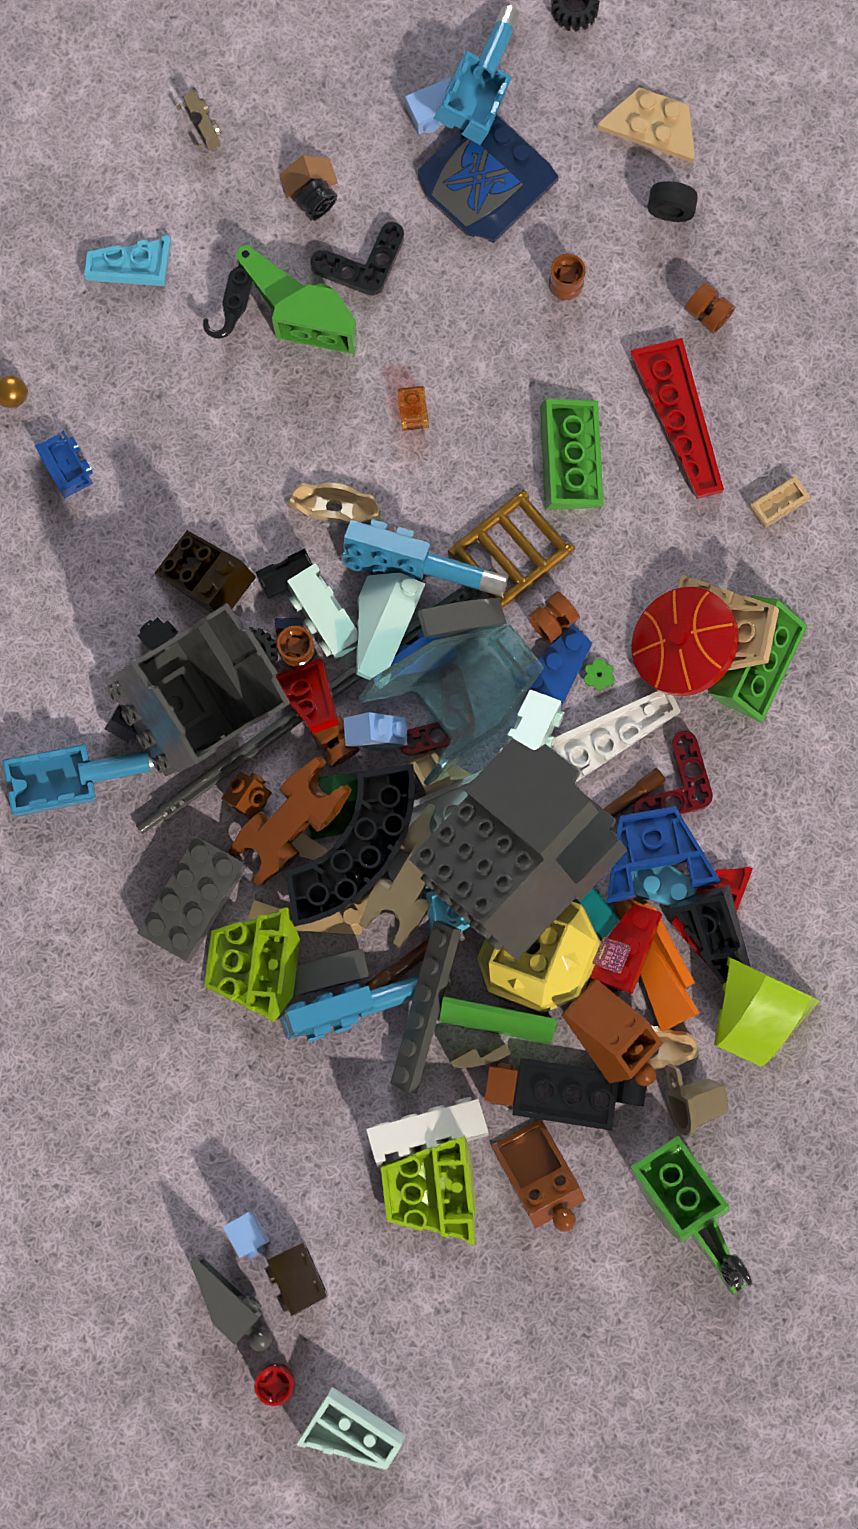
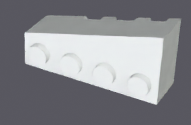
[366,1097,489,1169]

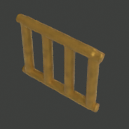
[448,490,575,608]

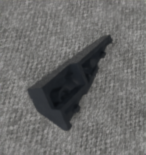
[669,885,751,985]

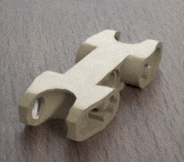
[359,804,436,949]

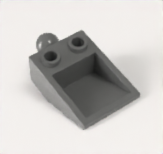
[190,1255,272,1351]

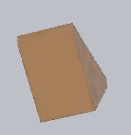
[280,155,338,199]

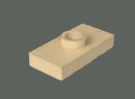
[749,476,811,529]

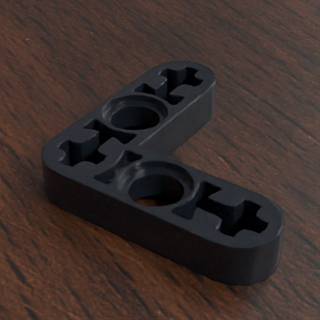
[311,222,404,296]

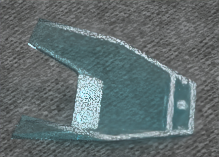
[358,625,545,786]

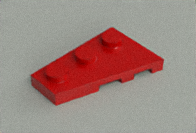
[276,658,339,734]
[589,904,662,994]

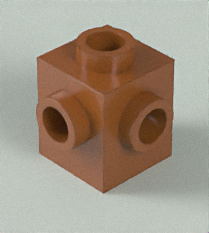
[221,771,272,819]

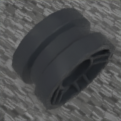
[296,178,338,221]

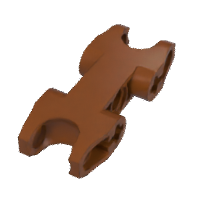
[228,756,352,886]

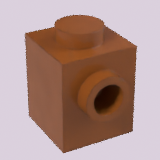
[484,1063,518,1107]

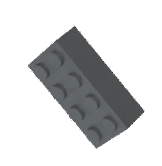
[137,835,246,964]

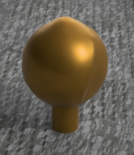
[0,375,28,408]

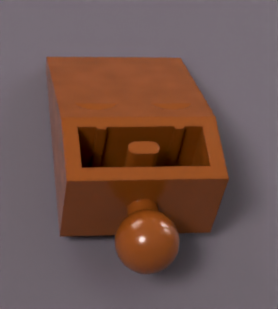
[561,980,663,1086]
[491,1120,586,1232]

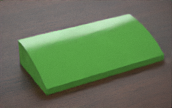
[540,399,604,510]
[439,996,557,1045]

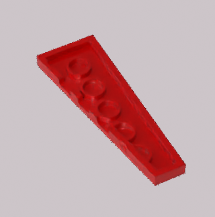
[630,338,724,499]

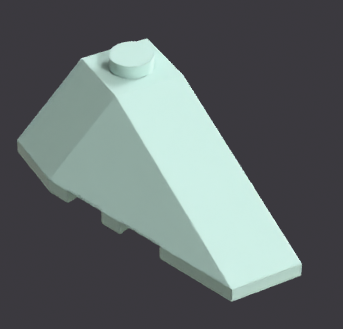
[356,573,425,686]

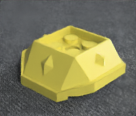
[477,902,602,1013]

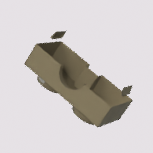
[176,91,222,151]

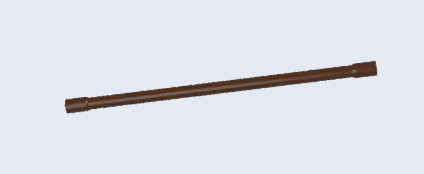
[365,768,666,991]

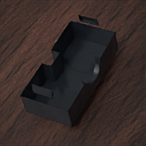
[255,548,313,599]

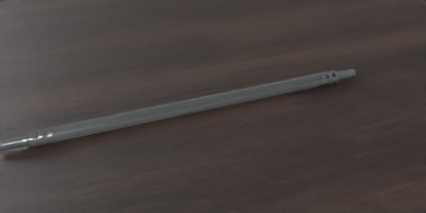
[136,567,498,834]

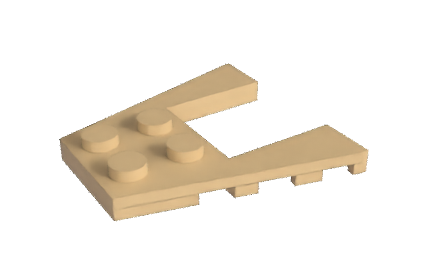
[678,575,779,671]
[247,833,375,936]

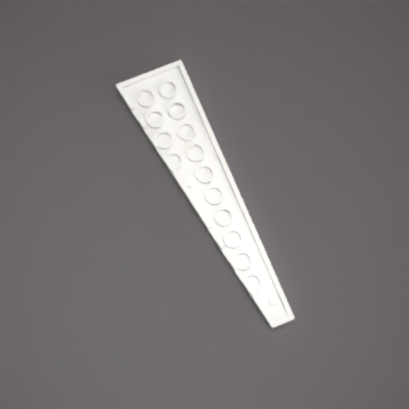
[387,691,680,882]

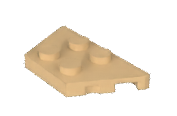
[598,87,695,163]

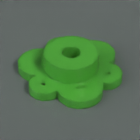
[584,658,615,691]

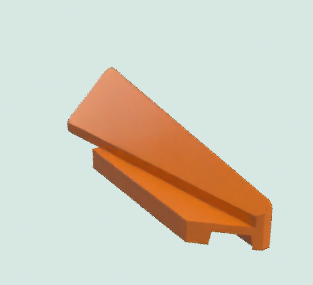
[615,896,699,1031]

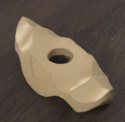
[288,483,380,524]
[646,1026,699,1069]

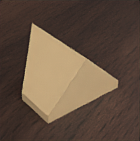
[408,750,473,796]

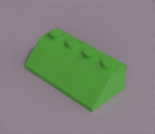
[708,596,808,723]

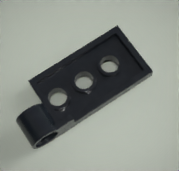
[512,1058,647,1131]

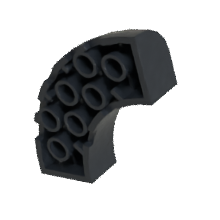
[285,764,415,927]

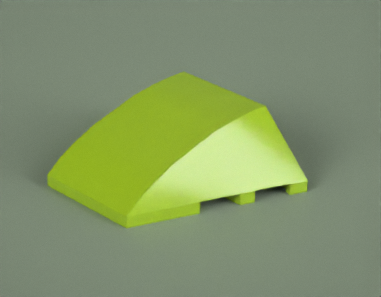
[204,907,300,1022]
[714,957,820,1067]
[381,1135,477,1246]

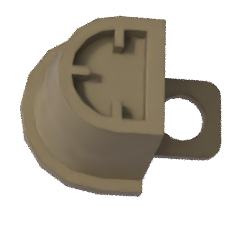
[664,1064,728,1136]

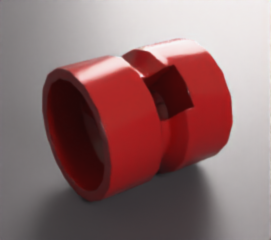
[254,1363,295,1406]

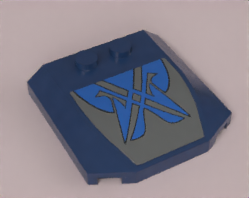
[418,115,559,243]

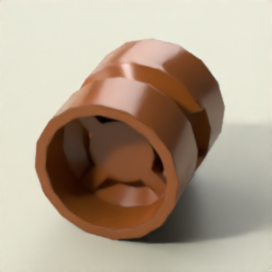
[549,253,586,300]
[684,282,736,334]
[527,591,580,643]
[277,626,315,668]
[310,715,361,767]

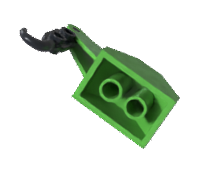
[203,245,358,354]
[631,1136,752,1295]

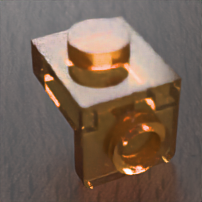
[397,386,429,431]

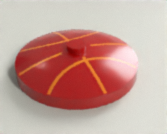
[631,587,739,696]

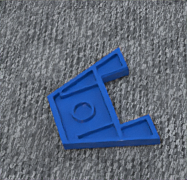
[607,806,720,903]

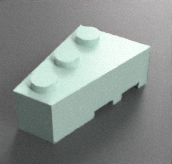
[287,563,358,661]
[499,690,564,752]
[297,1387,406,1470]

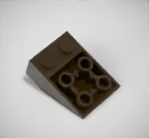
[155,530,256,613]
[265,1242,328,1316]

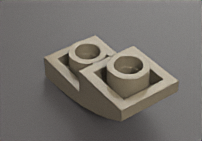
[450,1042,511,1069]

